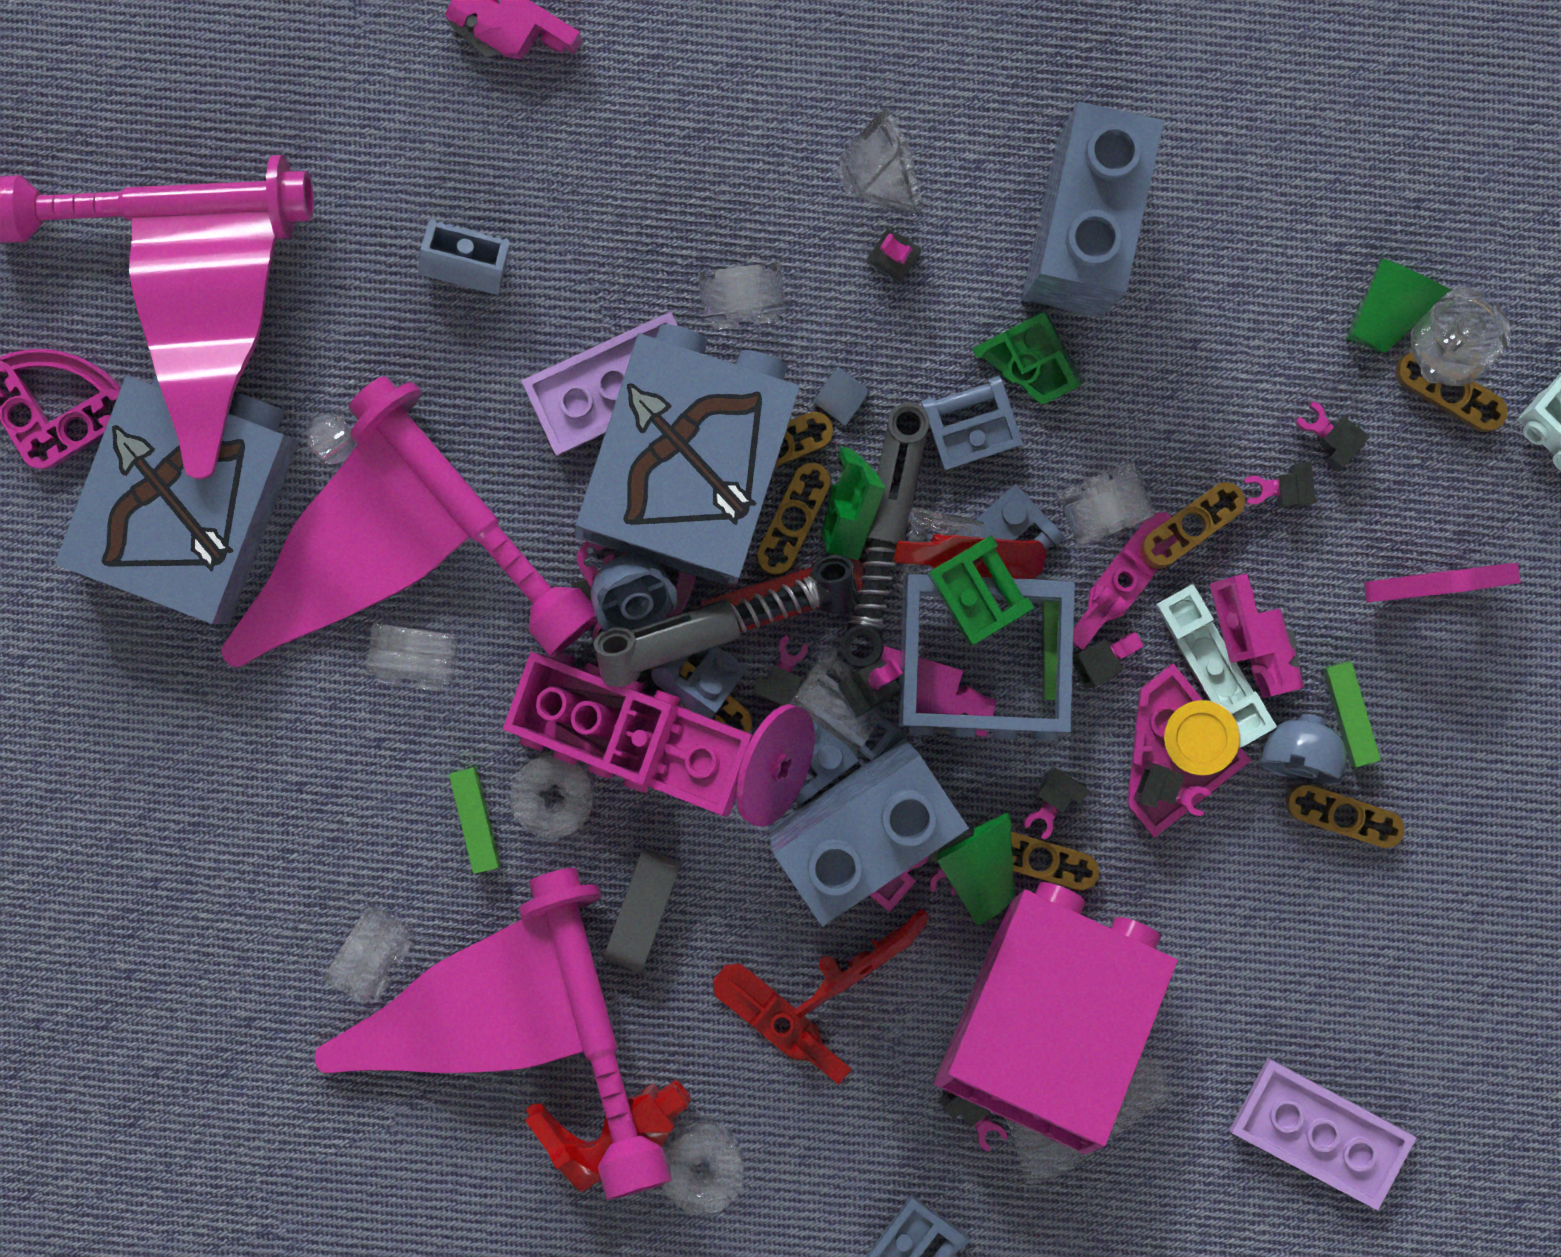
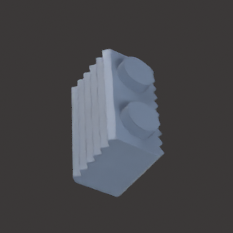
[418,219,510,295]

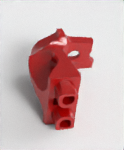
[525,1078,692,1193]

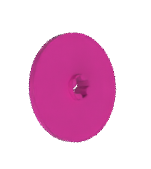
[736,704,815,827]

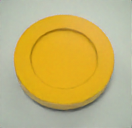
[1164,700,1241,775]

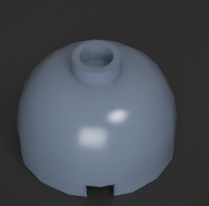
[590,554,677,631]
[1260,714,1347,786]

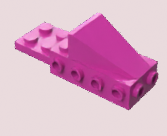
[503,651,753,817]

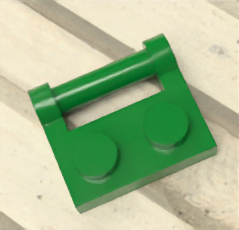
[927,535,1035,646]

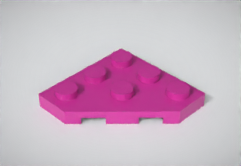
[1127,663,1251,838]

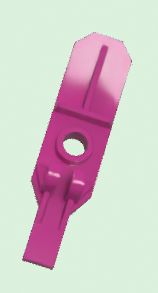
[1073,512,1178,651]

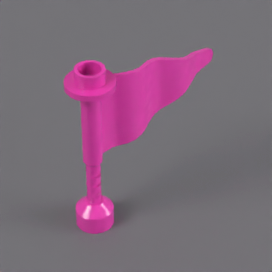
[0,155,314,480]
[221,376,597,668]
[314,868,672,1201]

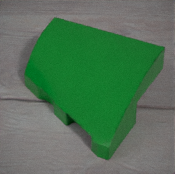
[1345,258,1451,354]
[972,310,1083,405]
[821,446,885,560]
[937,812,1015,926]

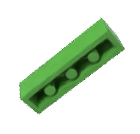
[1042,601,1058,700]
[1322,661,1381,768]
[449,766,501,874]

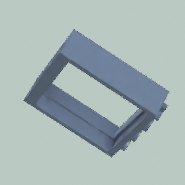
[898,574,1075,741]

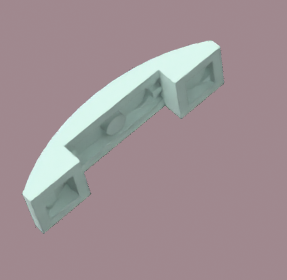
[1157,584,1277,748]

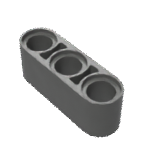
[603,848,682,974]

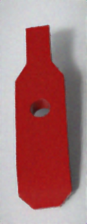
[893,534,1047,579]
[793,909,930,1018]
[712,963,852,1085]

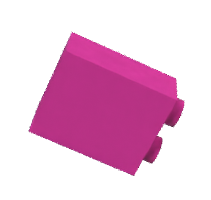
[932,882,1178,1155]

